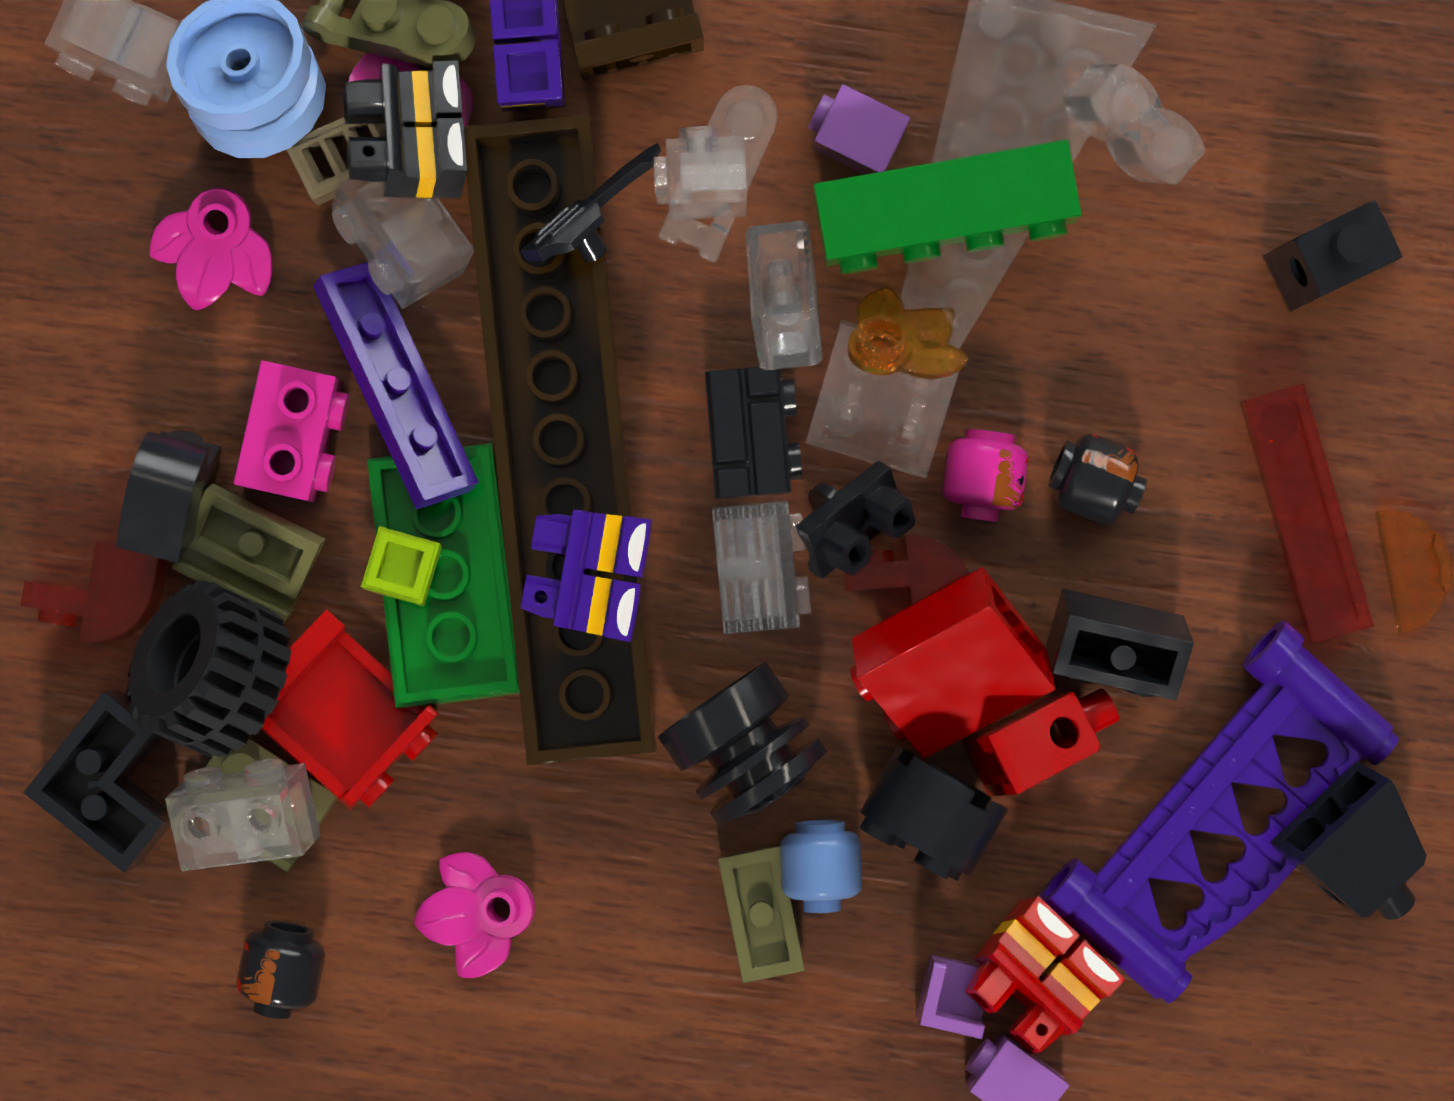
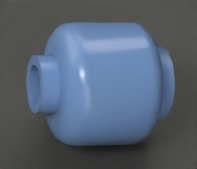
[780,820,862,913]

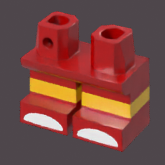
[965,896,1125,1054]

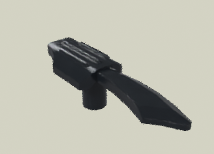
[520,143,661,262]

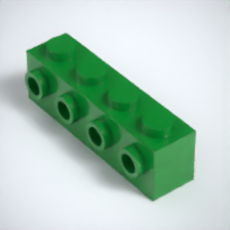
[812,139,1082,274]

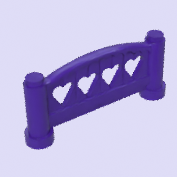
[1039,620,1399,1004]

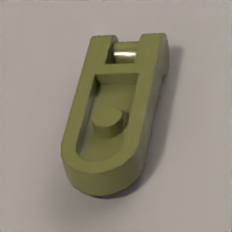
[301,0,476,68]

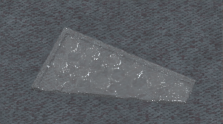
[888,0,1157,365]

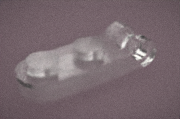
[659,85,778,263]

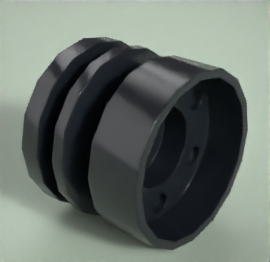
[657,661,828,826]

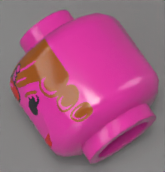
[942,429,1028,522]

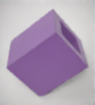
[916,954,985,1039]

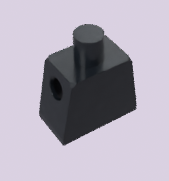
[1262,200,1403,312]
[1270,761,1427,920]

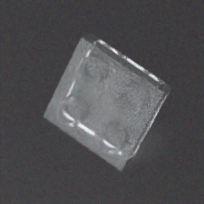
[805,320,963,479]

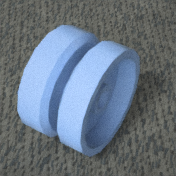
[166,0,326,158]

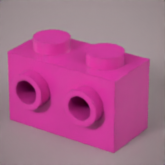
[234,360,350,503]

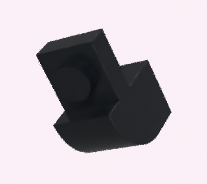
[116,431,222,563]

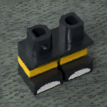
[343,60,467,199]

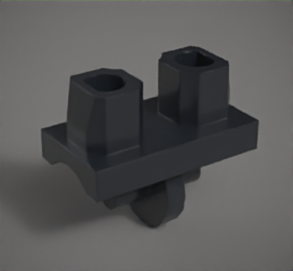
[795,461,916,579]

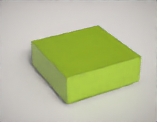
[361,526,442,606]

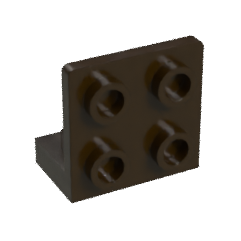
[562,0,704,81]

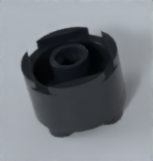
[859,745,1008,881]

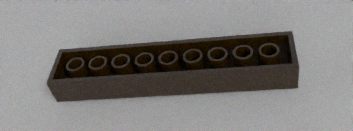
[464,114,657,765]

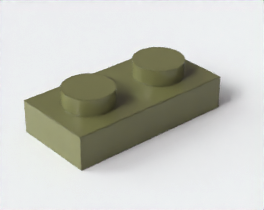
[718,844,805,983]

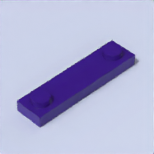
[313,260,479,510]

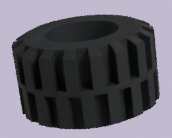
[126,580,291,757]

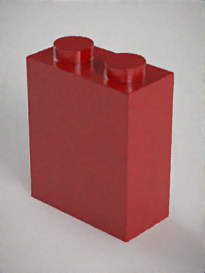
[850,567,1056,759]

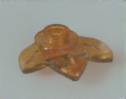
[847,286,968,379]

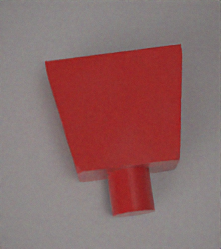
[961,688,1119,796]

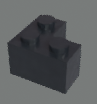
[23,690,177,873]

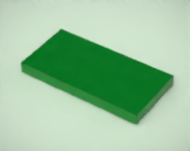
[367,443,520,710]

